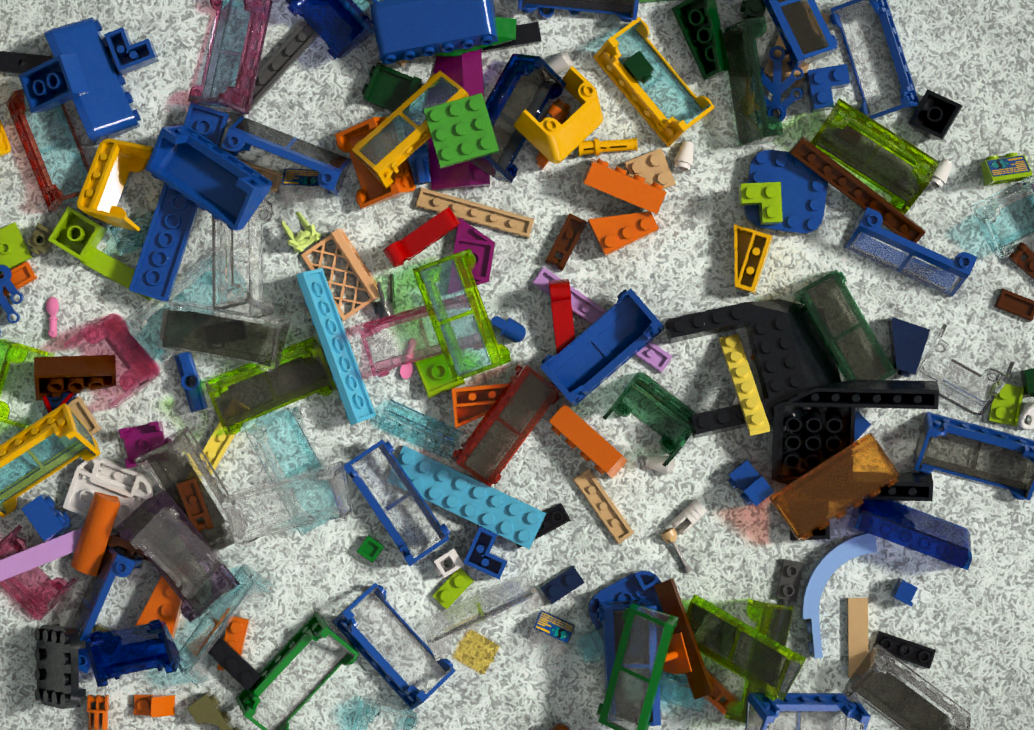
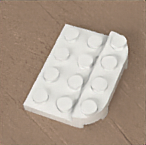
[62,456,154,537]

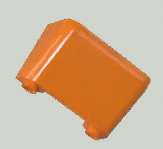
[335,117,416,209]

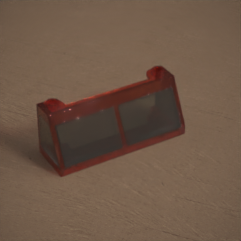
[450,362,560,487]

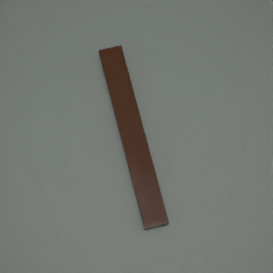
[789,136,926,243]

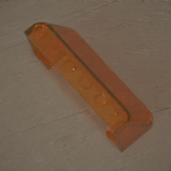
[769,433,901,541]

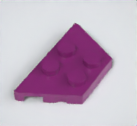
[447,218,495,294]

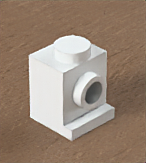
[433,547,465,578]

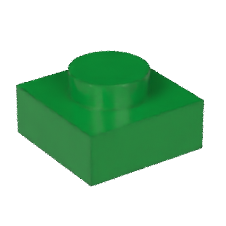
[357,535,385,563]

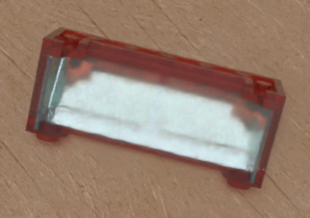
[6,89,90,212]

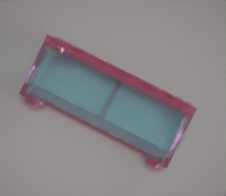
[188,0,273,115]

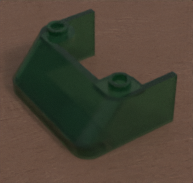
[603,372,696,467]

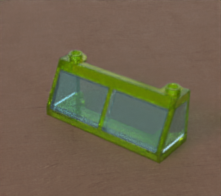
[412,249,511,382]

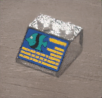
[279,168,322,209]
[524,608,576,663]

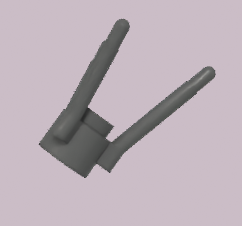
[362,274,396,318]

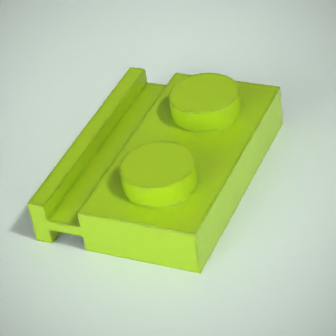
[988,382,1025,426]

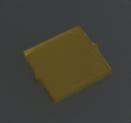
[454,629,500,674]

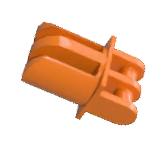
[86,694,110,730]

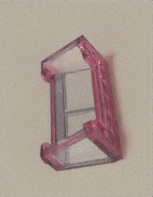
[360,291,488,377]

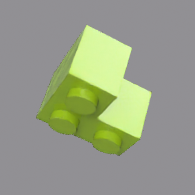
[738,182,783,225]

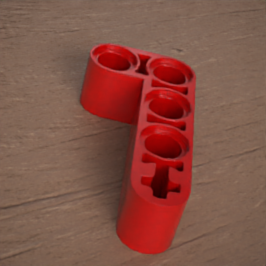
[383,207,461,267]
[549,279,575,354]

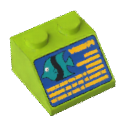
[981,152,1033,186]

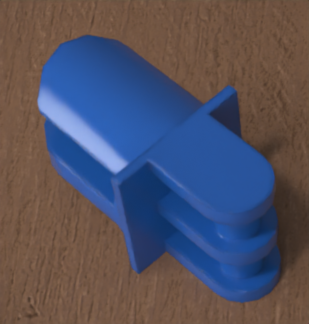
[492,316,526,342]

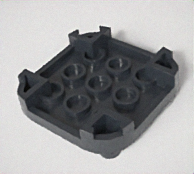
[34,624,86,709]

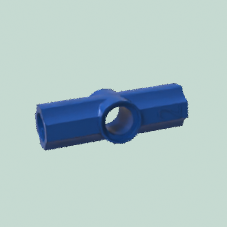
[405,124,431,185]
[174,351,208,413]

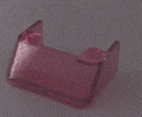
[63,313,161,408]
[0,525,77,621]

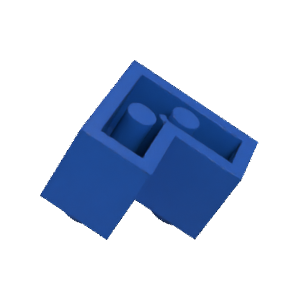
[104,27,159,75]
[805,64,850,113]
[727,460,775,506]
[21,494,72,541]
[463,526,508,579]

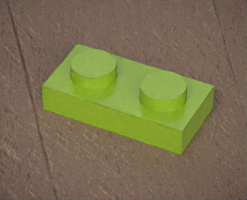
[433,568,474,610]

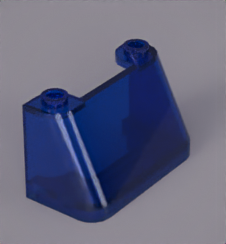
[285,0,375,59]
[85,619,181,687]

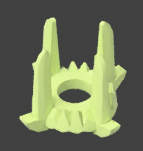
[281,211,321,253]

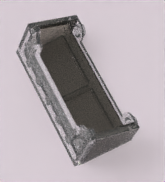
[158,298,290,372]
[135,426,249,560]
[844,644,971,730]

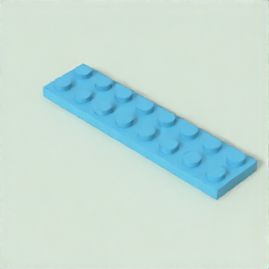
[296,268,376,425]
[387,445,547,549]

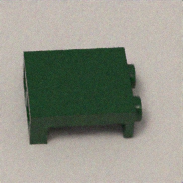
[362,62,423,117]

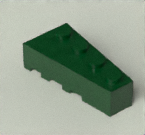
[671,0,730,80]

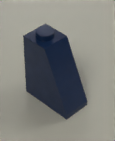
[888,317,930,378]

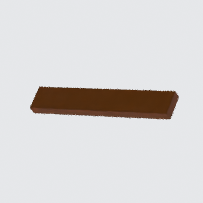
[654,579,715,700]

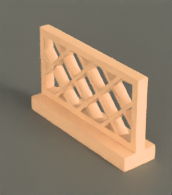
[301,229,384,321]

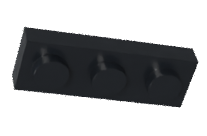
[204,635,262,691]

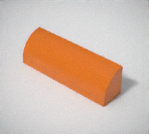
[71,492,120,577]

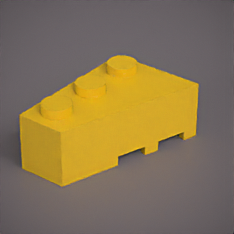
[734,224,773,295]

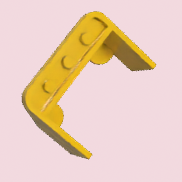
[513,66,603,164]
[77,138,154,232]

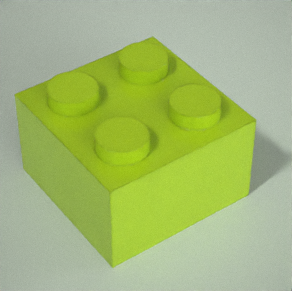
[48,206,108,263]

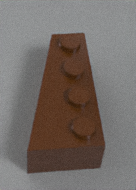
[34,355,116,401]

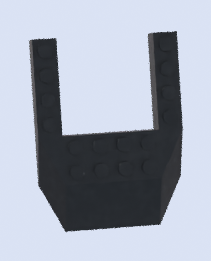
[665,299,842,439]
[772,379,939,501]

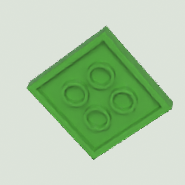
[424,93,499,168]

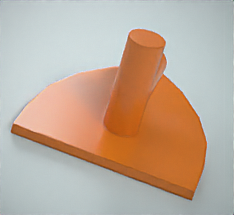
[658,632,692,674]

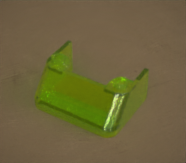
[0,339,55,429]

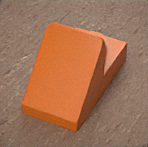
[134,694,175,717]

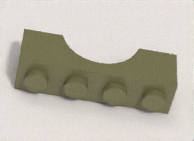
[187,692,240,730]

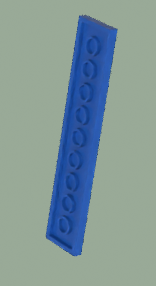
[129,103,230,303]

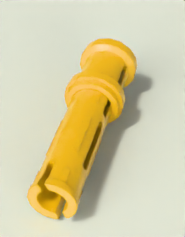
[577,138,638,157]

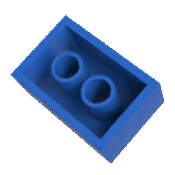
[18,53,89,113]

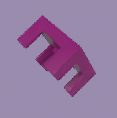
[119,421,169,468]

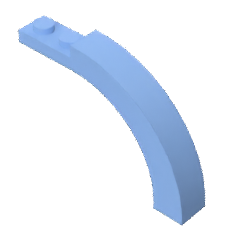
[800,532,877,659]

